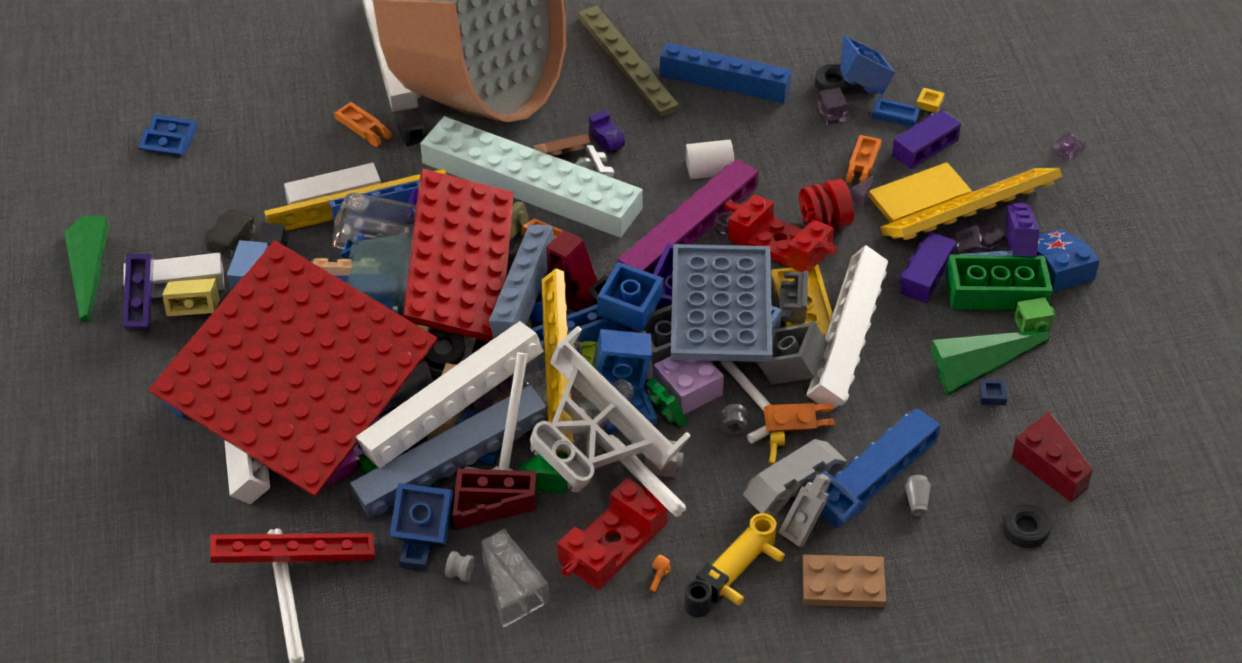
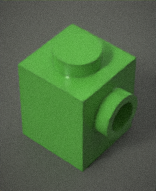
[1014,297,1055,332]

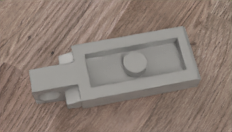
[779,474,832,547]

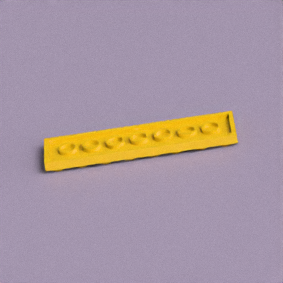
[880,168,1062,240]

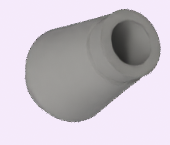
[904,475,931,516]

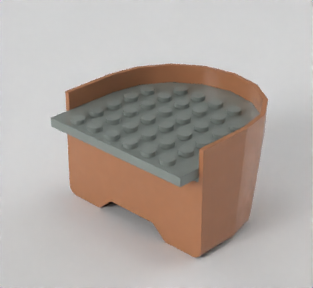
[372,0,566,122]

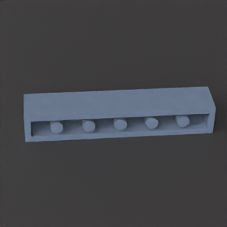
[489,224,555,339]

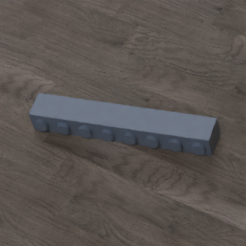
[350,385,548,518]

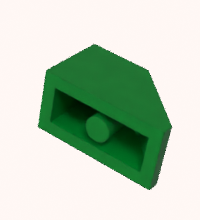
[518,453,568,494]

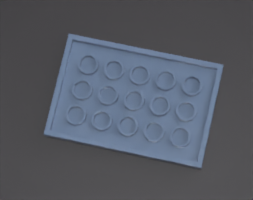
[671,244,772,362]

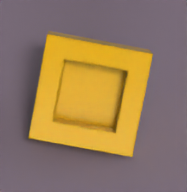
[916,87,945,113]

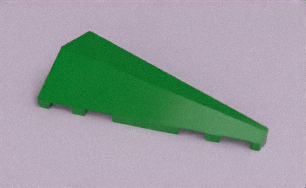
[64,216,109,322]
[931,330,1049,395]

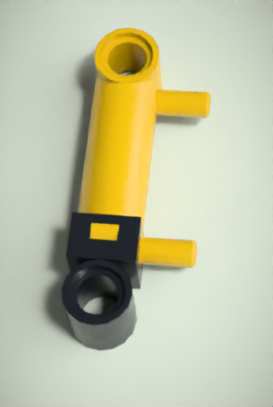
[684,513,785,617]

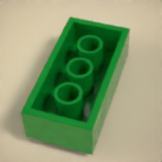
[945,255,1053,310]

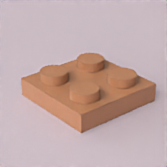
[533,134,590,156]

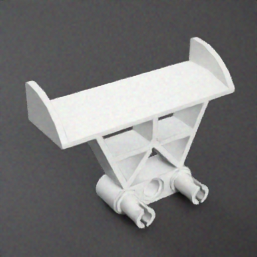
[530,326,691,492]

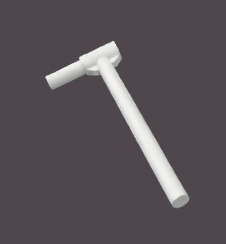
[464,352,528,471]
[719,361,771,444]

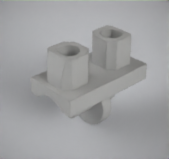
[575,145,615,178]

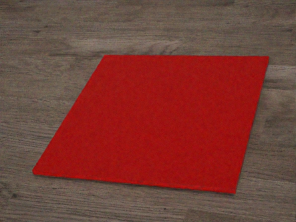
[148,240,438,497]

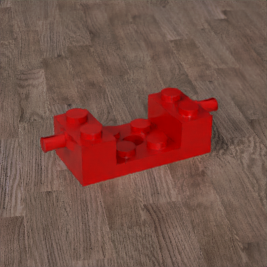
[725,194,838,272]
[557,478,668,590]

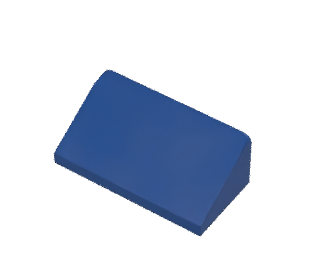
[822,470,867,523]

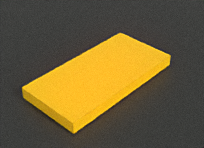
[868,162,972,223]
[771,264,833,338]

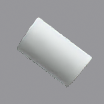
[686,140,735,179]

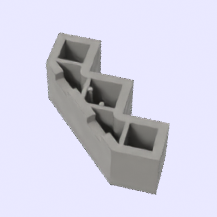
[742,439,848,517]

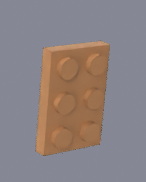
[802,555,886,608]

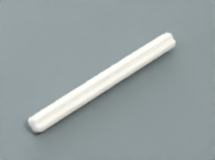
[608,435,686,517]
[268,528,304,663]

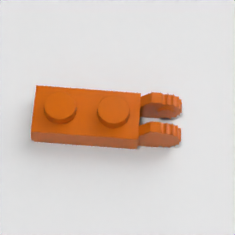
[334,102,392,147]
[846,135,882,187]
[764,403,835,432]

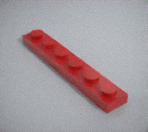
[210,533,375,563]

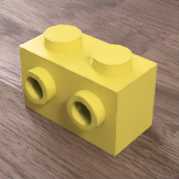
[162,278,220,316]

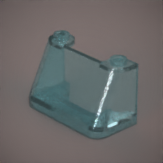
[348,232,413,316]

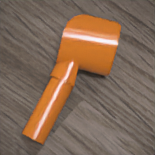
[649,555,671,593]

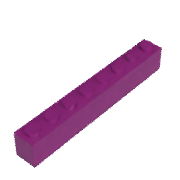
[618,159,758,274]

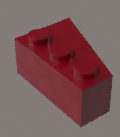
[546,230,597,312]
[1012,411,1093,502]
[453,469,538,530]

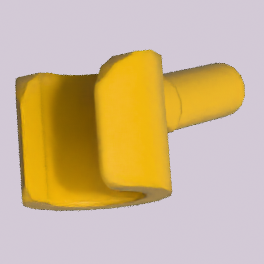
[768,431,785,465]

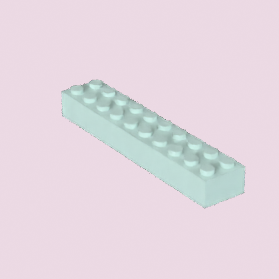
[420,116,643,238]

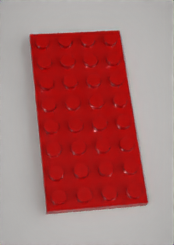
[402,169,514,342]

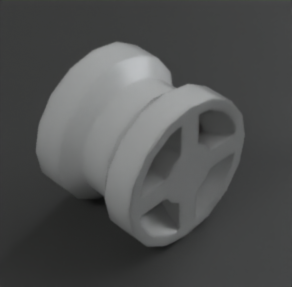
[445,551,474,582]

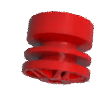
[799,178,854,229]

